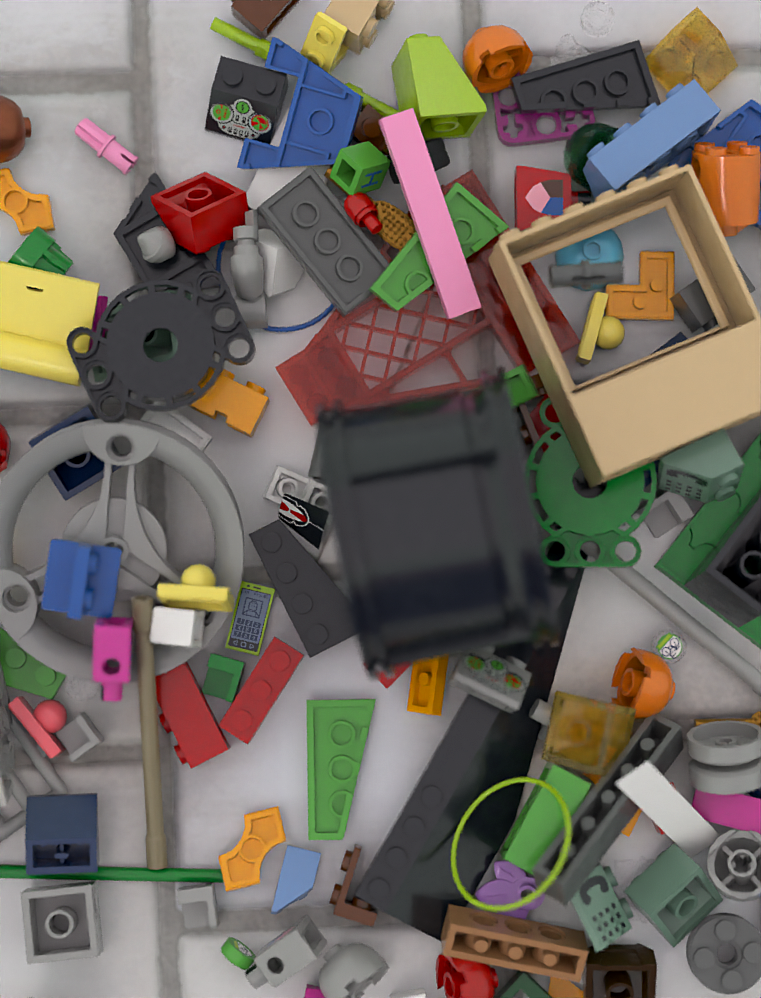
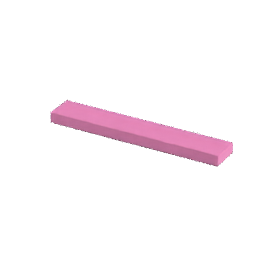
[378,108,482,319]

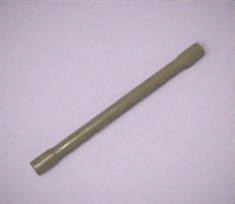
[131,595,168,870]

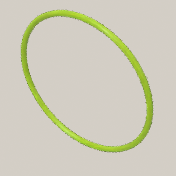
[451,777,571,911]

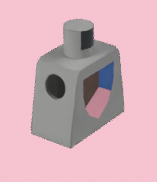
[245,914,328,989]

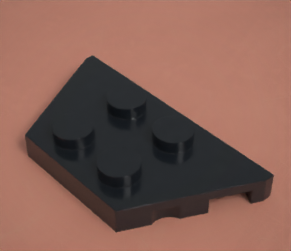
[113,172,221,292]

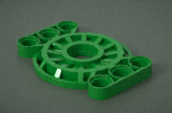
[526,398,657,568]

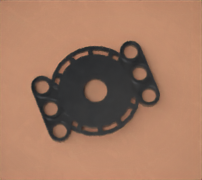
[66,269,256,423]

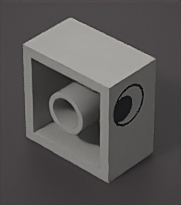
[21,881,103,964]

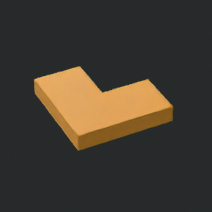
[605,251,674,321]

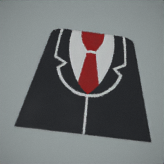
[278,493,329,550]

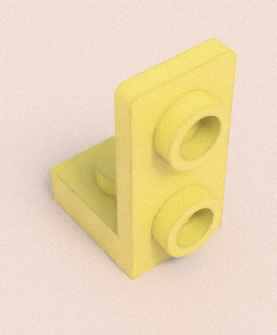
[300,11,348,74]

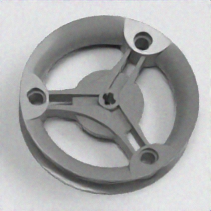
[0,418,244,683]

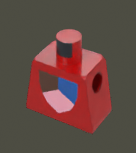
[514,166,591,232]

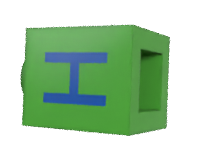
[329,141,391,195]

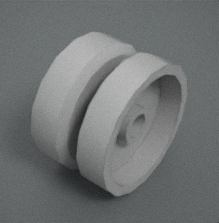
[687,720,761,795]

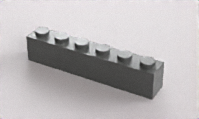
[532,714,684,906]

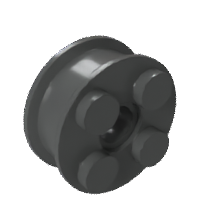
[686,913,761,994]

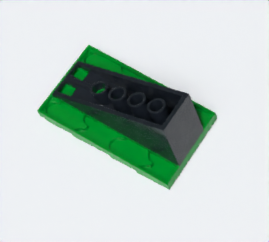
[654,432,761,649]

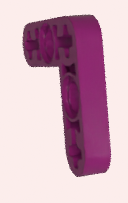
[491,72,595,147]

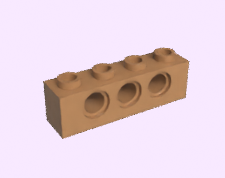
[441,904,589,982]

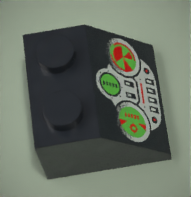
[205,56,288,144]

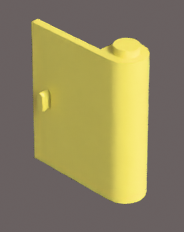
[0,261,100,387]

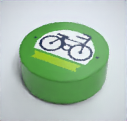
[221,937,255,970]

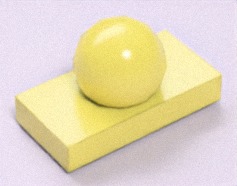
[575,291,625,365]
[157,564,235,612]

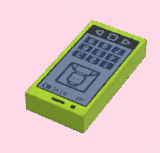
[225,581,275,656]

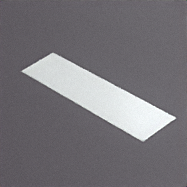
[616,761,720,858]

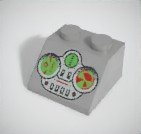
[447,647,532,713]

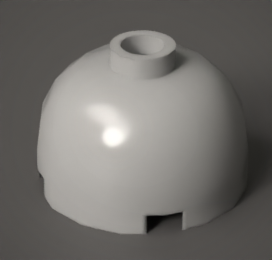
[707,830,761,902]
[318,943,389,998]

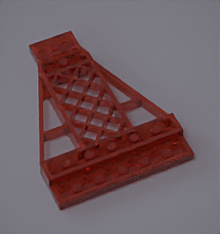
[275,170,581,427]

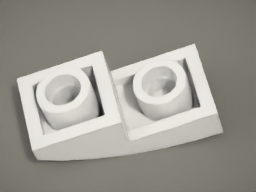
[263,466,331,525]

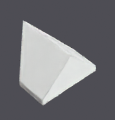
[255,229,304,298]

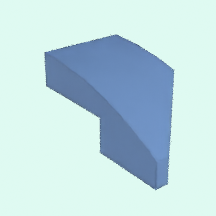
[271,845,321,915]

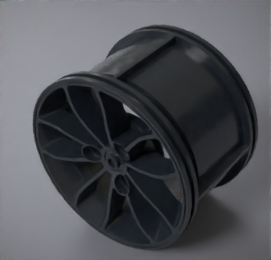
[316,366,558,681]

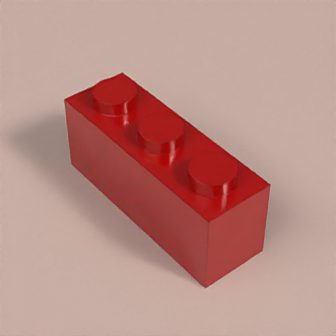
[218,637,305,745]
[155,661,231,769]

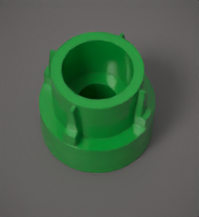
[8,226,73,291]

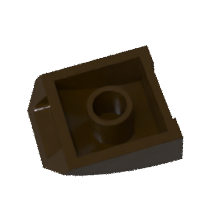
[583,943,657,998]

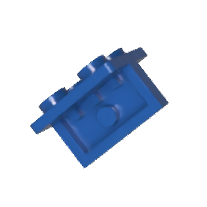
[41,539,122,620]

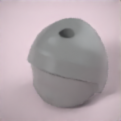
[137,226,176,263]

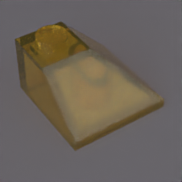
[541,690,637,776]

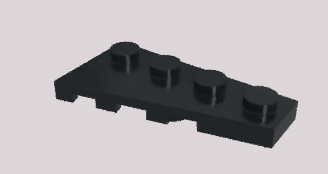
[509,40,661,114]
[249,519,355,658]

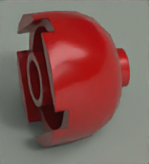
[436,954,498,998]

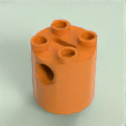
[691,141,761,237]

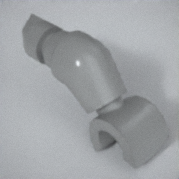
[230,209,268,329]

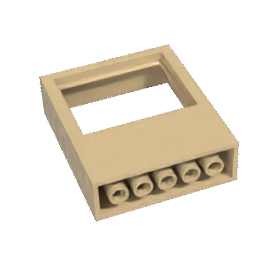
[488,164,761,488]

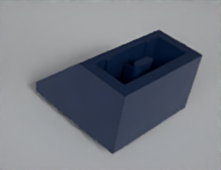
[25,793,100,875]

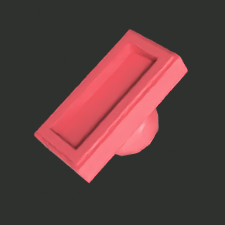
[8,696,67,758]

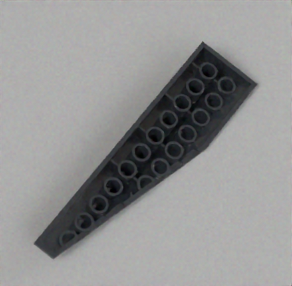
[355,542,588,941]

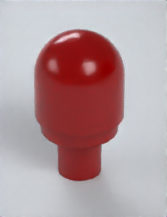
[344,192,383,234]

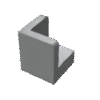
[637,491,695,538]
[55,712,104,762]
[177,883,220,929]

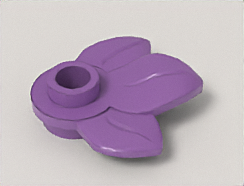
[475,860,545,919]

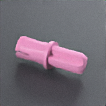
[74,118,139,175]

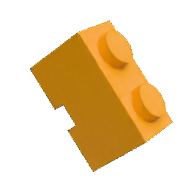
[189,369,270,438]

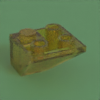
[645,7,738,94]

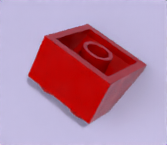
[150,172,249,254]

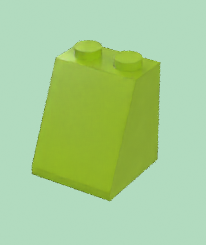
[391,33,487,141]

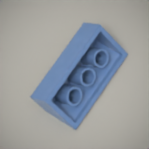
[583,79,721,198]

